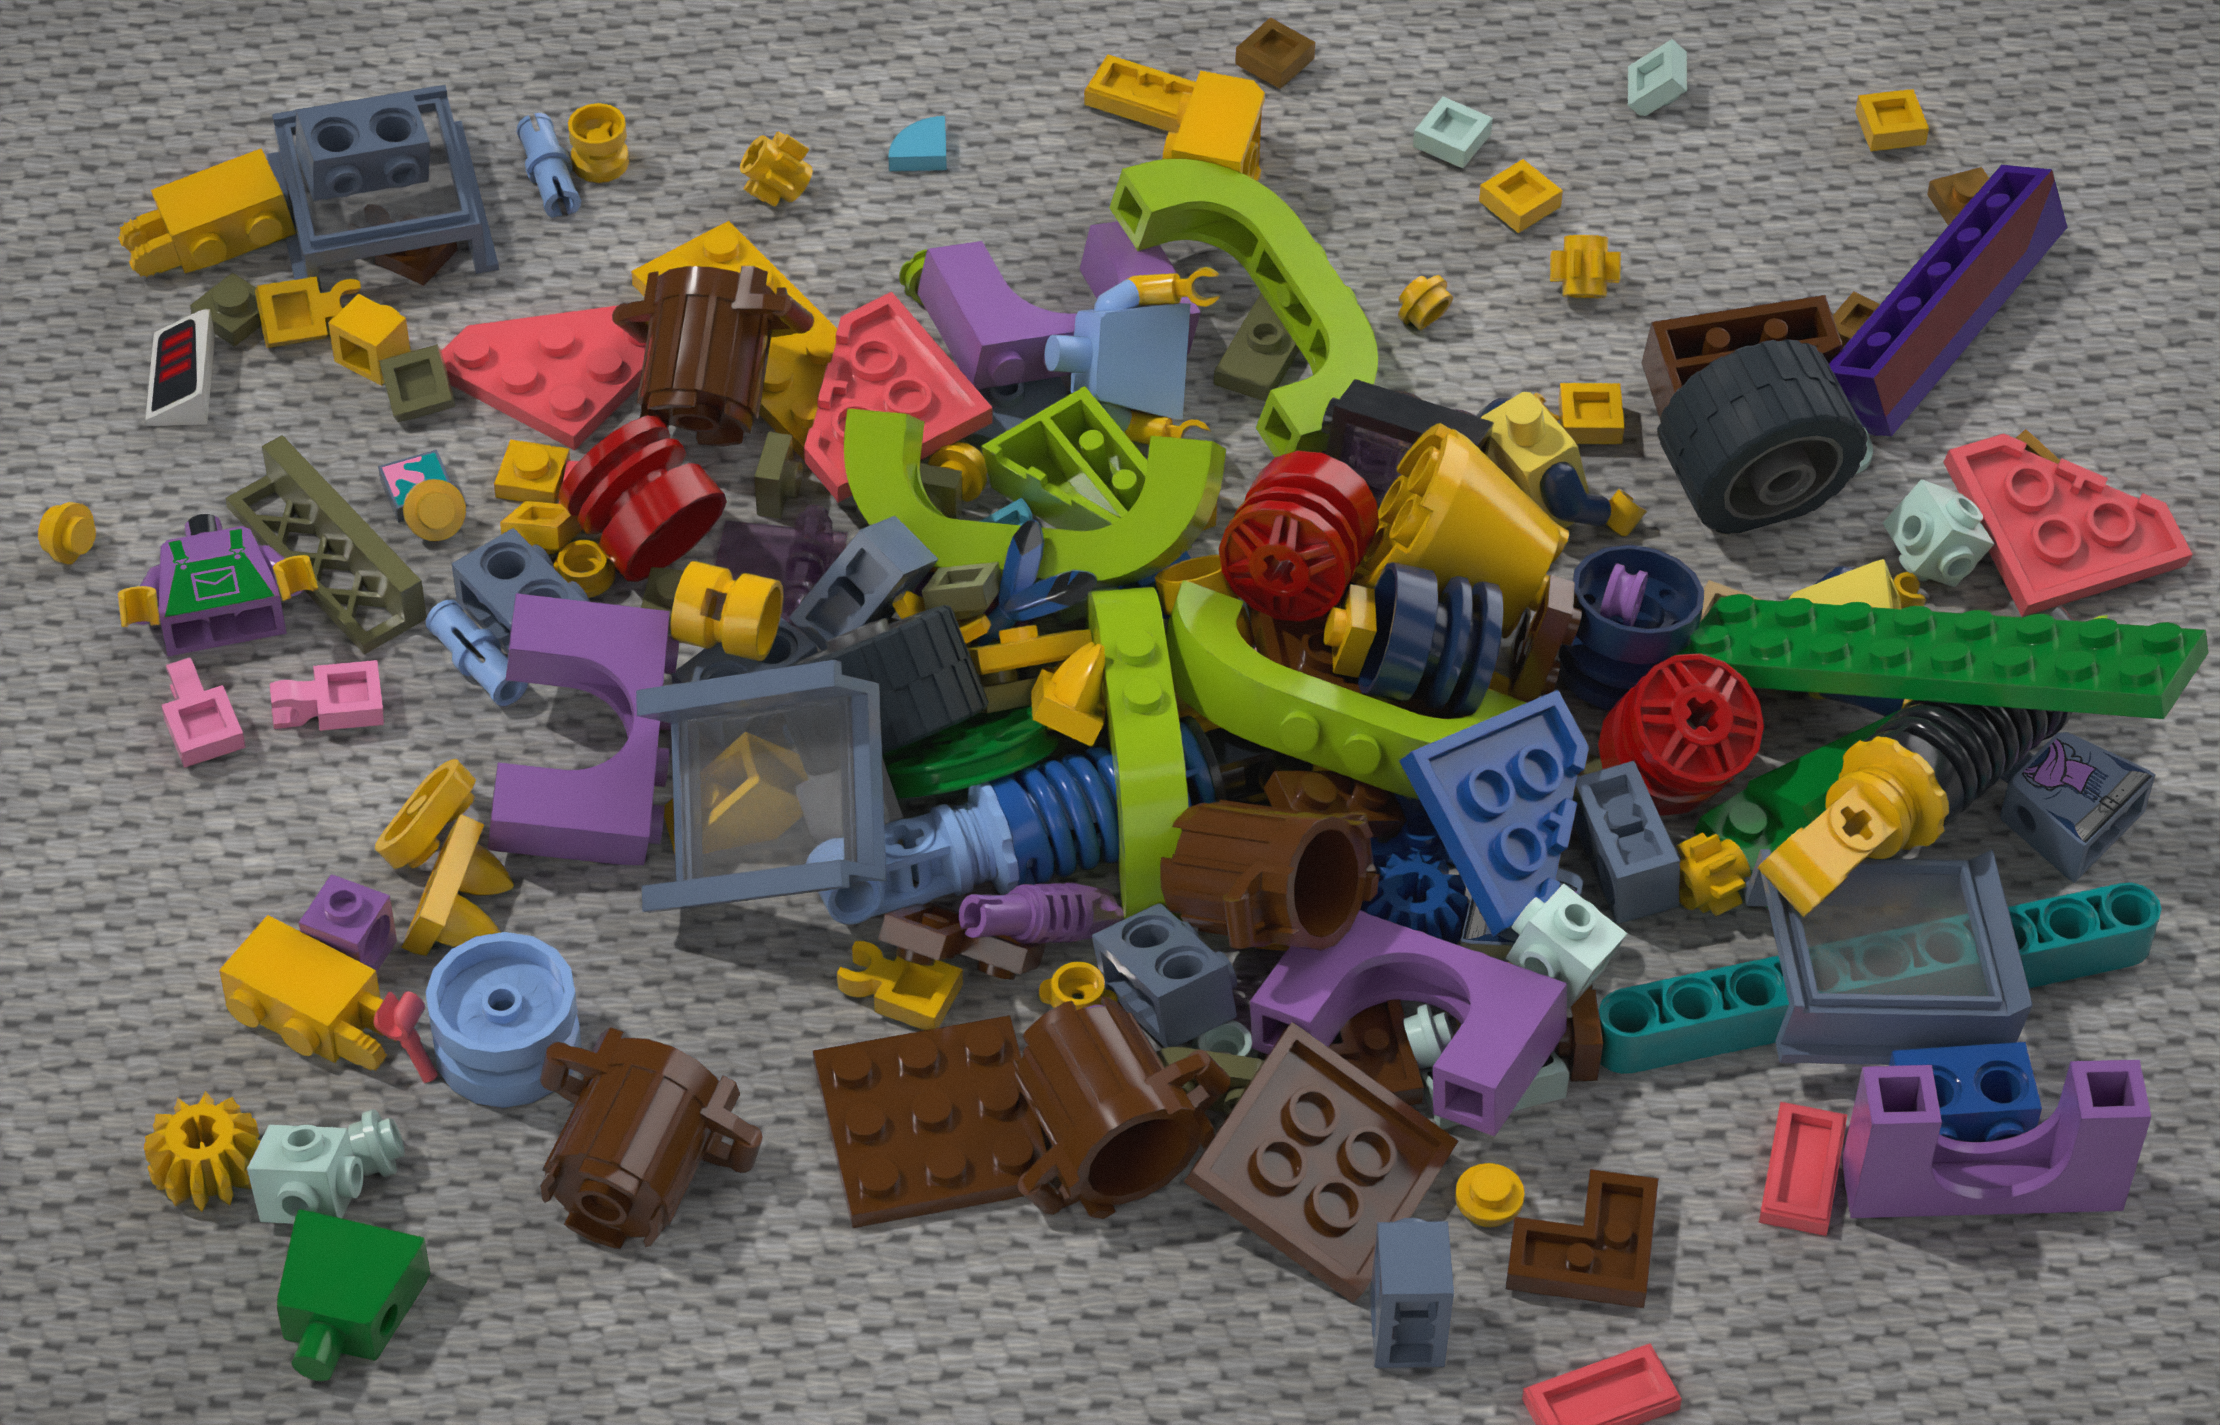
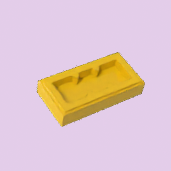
[1084,54,1196,133]
[968,625,1092,675]

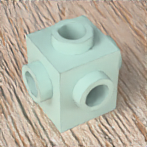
[1882,479,1994,587]
[1506,884,1628,1008]
[247,1125,363,1224]

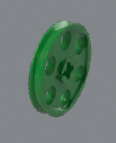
[882,706,1059,798]

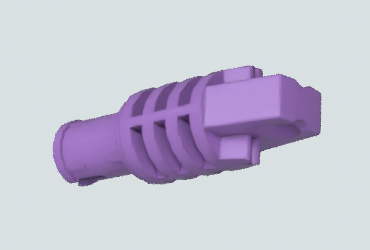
[959,883,1124,944]

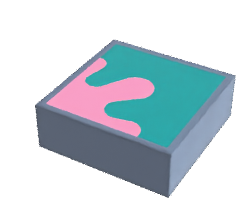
[378,450,452,523]

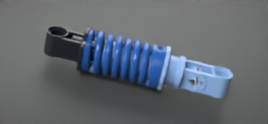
[808,715,1313,925]

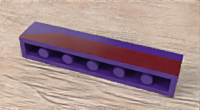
[1829,164,2068,437]

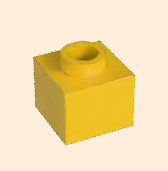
[328,294,411,386]

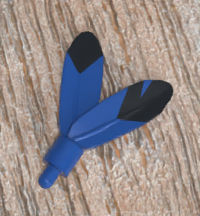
[976,520,1097,647]

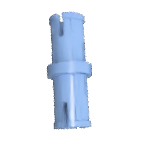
[516,113,581,218]
[426,599,528,706]

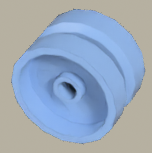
[425,932,582,1108]

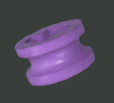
[1600,564,1648,627]

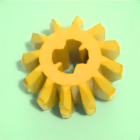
[144,1091,260,1212]

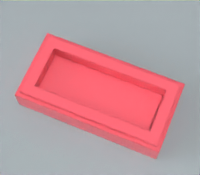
[1759,1102,1848,1236]
[1522,1343,1682,1425]

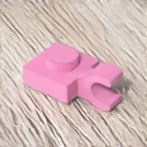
[161,657,246,768]
[270,660,384,731]

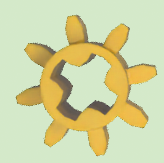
[740,131,813,207]
[1550,235,1621,299]
[1676,833,1751,917]

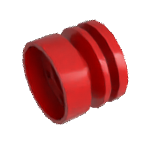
[558,415,727,582]
[1218,451,1379,622]
[1598,654,1764,816]

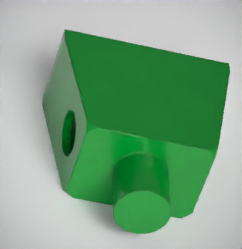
[277,1209,431,1381]

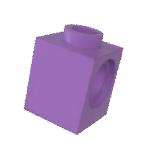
[298,874,397,972]

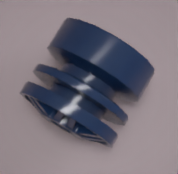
[1557,545,1704,711]
[1358,562,1504,716]

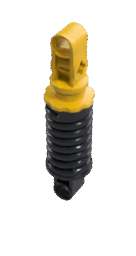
[1757,605,2075,918]

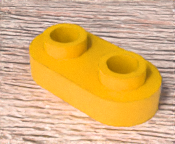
[375,759,476,869]

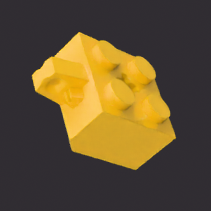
[1162,70,1265,182]

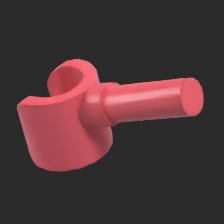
[374,991,438,1083]

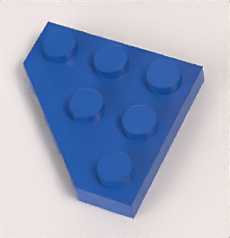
[1399,690,1589,937]

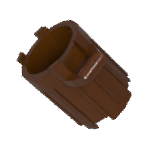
[612,266,814,447]
[1160,800,1379,951]
[1013,996,1231,1219]
[540,1027,763,1249]

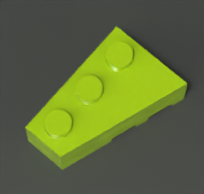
[981,386,1192,551]

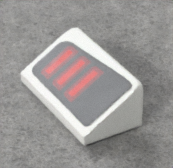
[145,309,215,426]

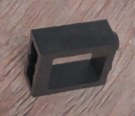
[1321,379,1494,510]

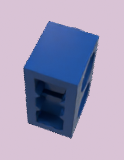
[1889,1042,2042,1142]

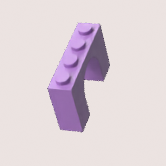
[918,221,1201,389]
[487,593,679,865]
[1250,910,1567,1137]
[1842,1060,2151,1218]

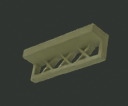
[225,435,427,655]

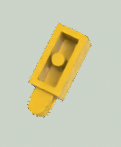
[118,148,296,277]
[219,915,396,1071]

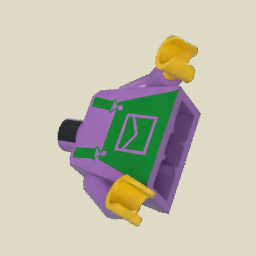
[118,514,319,656]

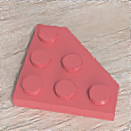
[804,291,993,503]
[441,305,646,450]
[1943,433,2193,617]

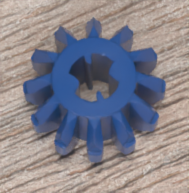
[1360,850,1469,945]

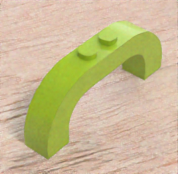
[1109,159,1378,457]
[844,408,1226,588]
[1165,580,1526,799]
[1085,587,1189,922]

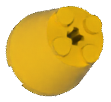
[1351,423,1569,639]

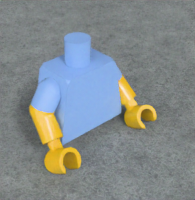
[1045,267,1220,445]

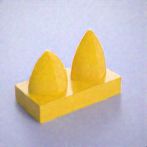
[1031,642,1105,747]
[401,814,514,956]

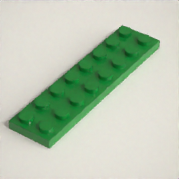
[1671,594,2209,719]

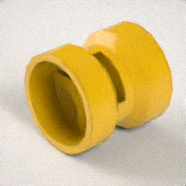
[568,103,629,183]

